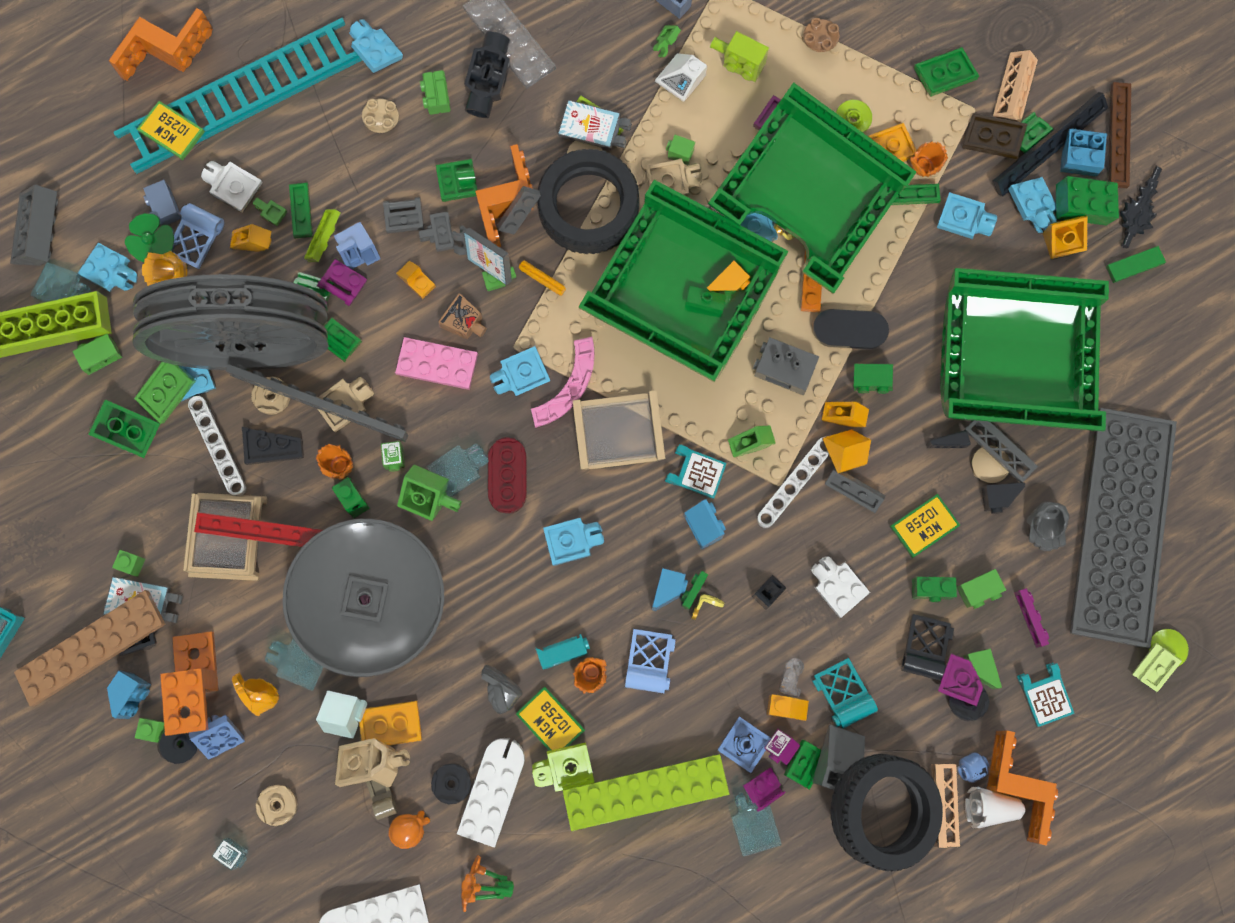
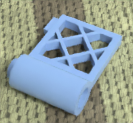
[171,203,224,269]
[625,629,675,693]

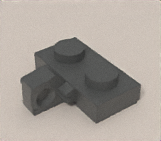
[418,212,455,252]

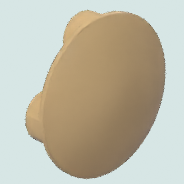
[362,99,399,133]
[972,446,1010,483]

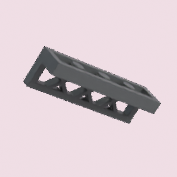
[965,420,1038,483]

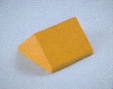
[1042,215,1087,259]
[823,429,871,473]

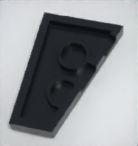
[242,427,304,465]

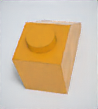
[230,224,272,252]
[707,261,751,291]
[822,402,869,427]
[767,694,809,721]

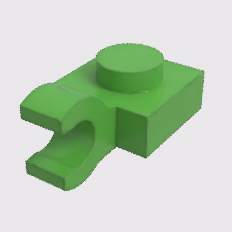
[653,25,681,57]
[252,198,287,226]
[482,267,516,291]

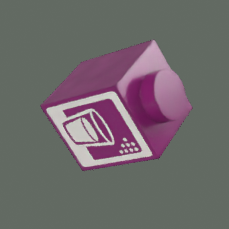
[764,729,800,765]

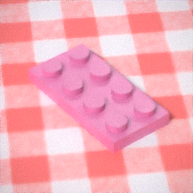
[395,337,478,390]

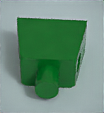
[332,477,370,519]

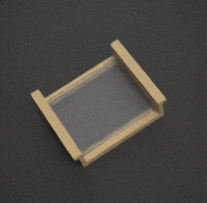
[573,390,665,470]
[183,493,267,581]

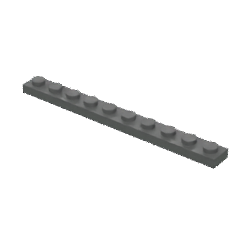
[226,364,408,442]

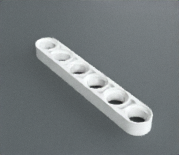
[188,396,246,497]
[757,437,829,528]

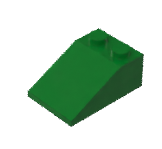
[87,399,160,458]

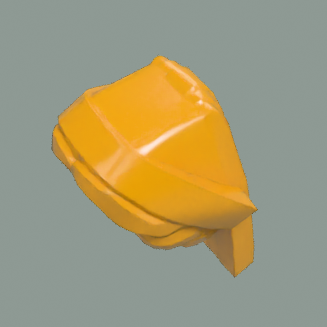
[142,251,188,286]
[232,672,279,716]

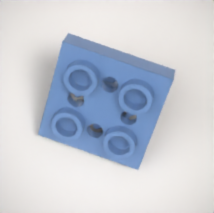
[189,715,245,760]
[717,717,771,773]

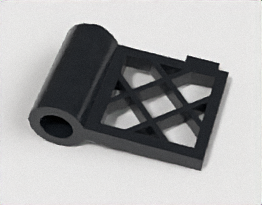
[901,614,954,681]

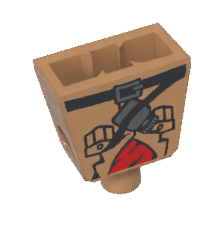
[438,294,487,339]

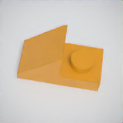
[396,261,436,299]

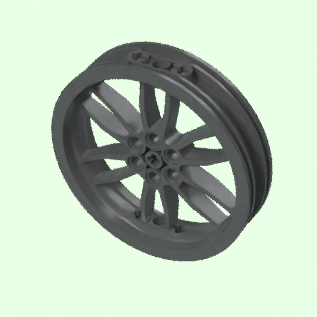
[133,274,328,370]

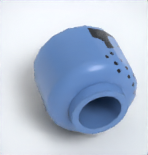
[957,753,989,782]

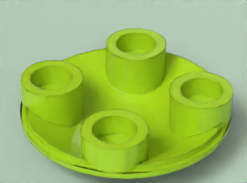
[1149,629,1189,667]

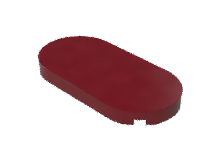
[488,437,527,514]

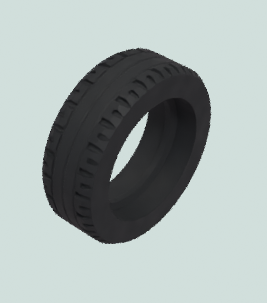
[537,149,639,254]
[830,754,943,871]

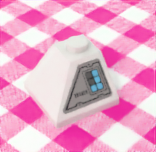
[655,53,707,102]

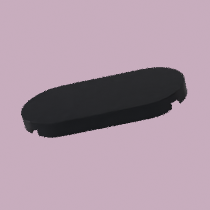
[813,309,889,349]

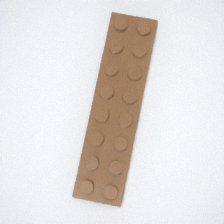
[14,590,166,707]

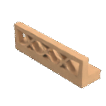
[993,50,1038,122]
[931,764,960,848]

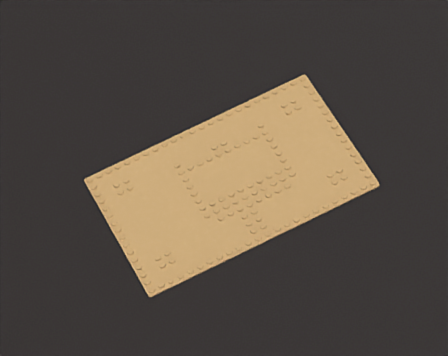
[514,0,975,486]

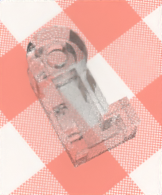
[778,658,804,698]

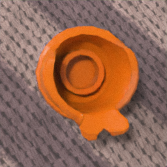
[389,811,430,849]

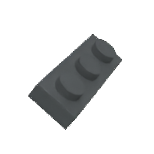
[497,186,541,235]
[825,468,886,513]

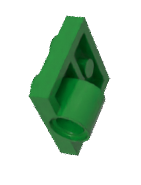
[436,159,477,202]

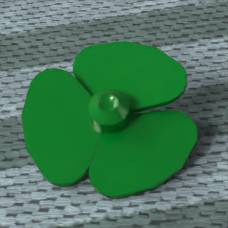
[125,213,175,262]

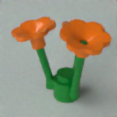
[461,855,514,912]

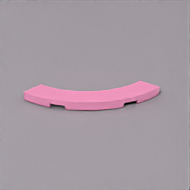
[531,337,595,428]

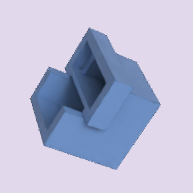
[334,222,380,269]

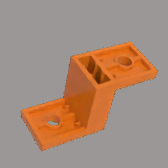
[109,8,213,81]
[476,144,533,247]
[160,631,219,736]
[987,730,1058,846]

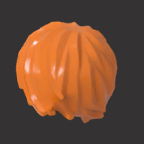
[910,141,948,177]
[316,444,353,480]
[573,657,607,694]

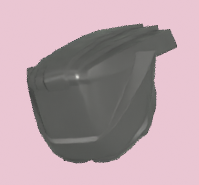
[1026,502,1069,551]
[481,665,523,714]

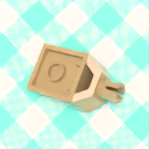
[335,738,410,787]

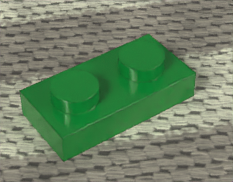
[681,571,708,610]

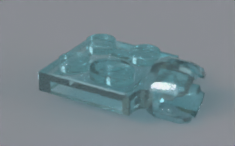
[31,262,91,302]
[427,444,489,497]
[265,639,324,691]
[731,792,782,857]

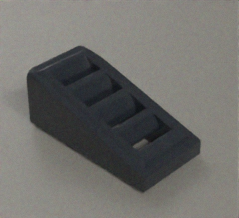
[926,430,971,448]

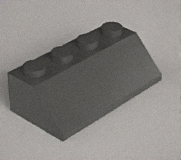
[10,185,58,266]

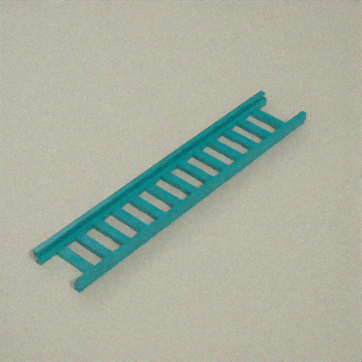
[113,18,362,174]

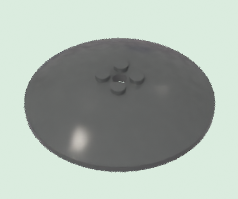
[283,519,444,677]

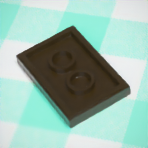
[963,113,1027,159]

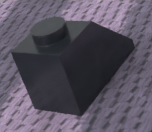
[982,482,1025,514]

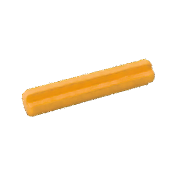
[519,260,566,296]

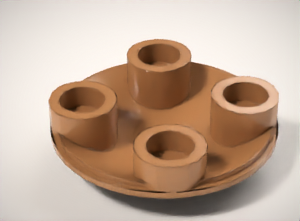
[803,18,840,52]

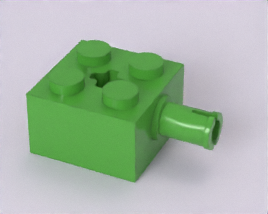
[397,465,462,521]

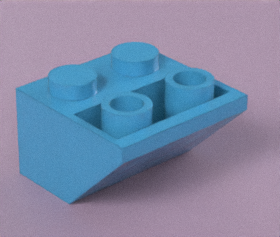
[1060,129,1107,177]
[684,499,726,549]
[107,671,151,719]

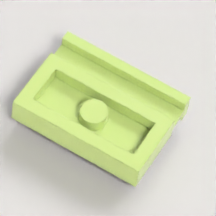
[1132,643,1182,692]

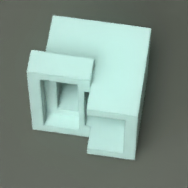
[316,691,367,739]

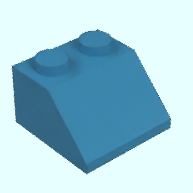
[652,569,688,611]

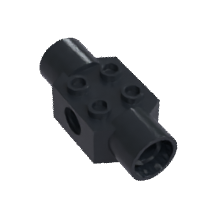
[464,31,510,118]

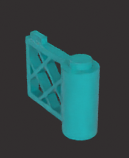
[812,658,878,729]

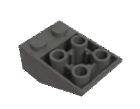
[812,725,865,790]

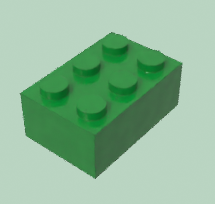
[1056,176,1119,226]

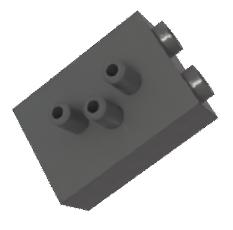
[753,337,819,396]

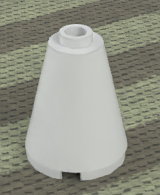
[965,787,1025,828]

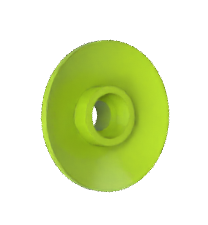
[836,100,872,132]

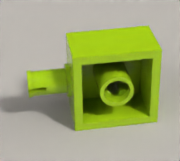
[710,31,769,82]

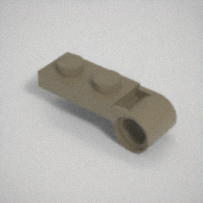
[366,780,397,820]

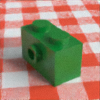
[854,364,893,394]
[912,577,957,602]

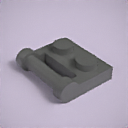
[383,197,424,234]

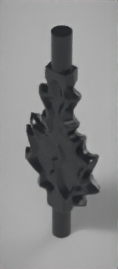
[1119,166,1162,249]

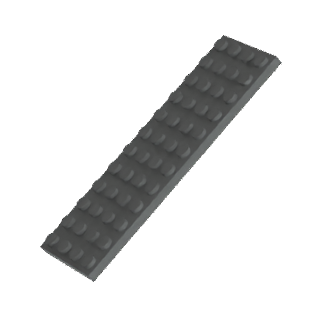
[1070,408,1177,648]

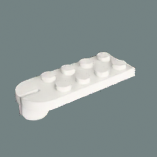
[457,738,525,848]
[319,884,428,923]

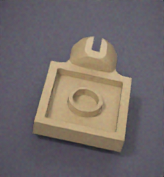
[646,159,703,196]
[318,377,374,433]

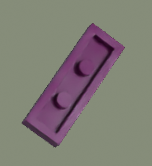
[1014,588,1049,648]

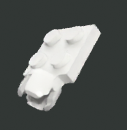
[201,161,262,213]
[811,557,870,618]

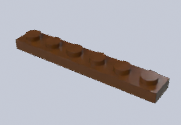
[1109,82,1131,189]

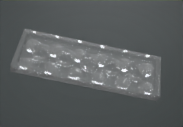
[463,0,556,89]

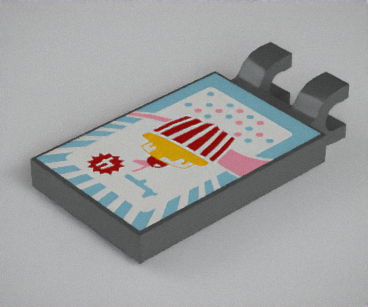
[558,100,632,150]
[451,225,512,285]
[103,576,183,623]

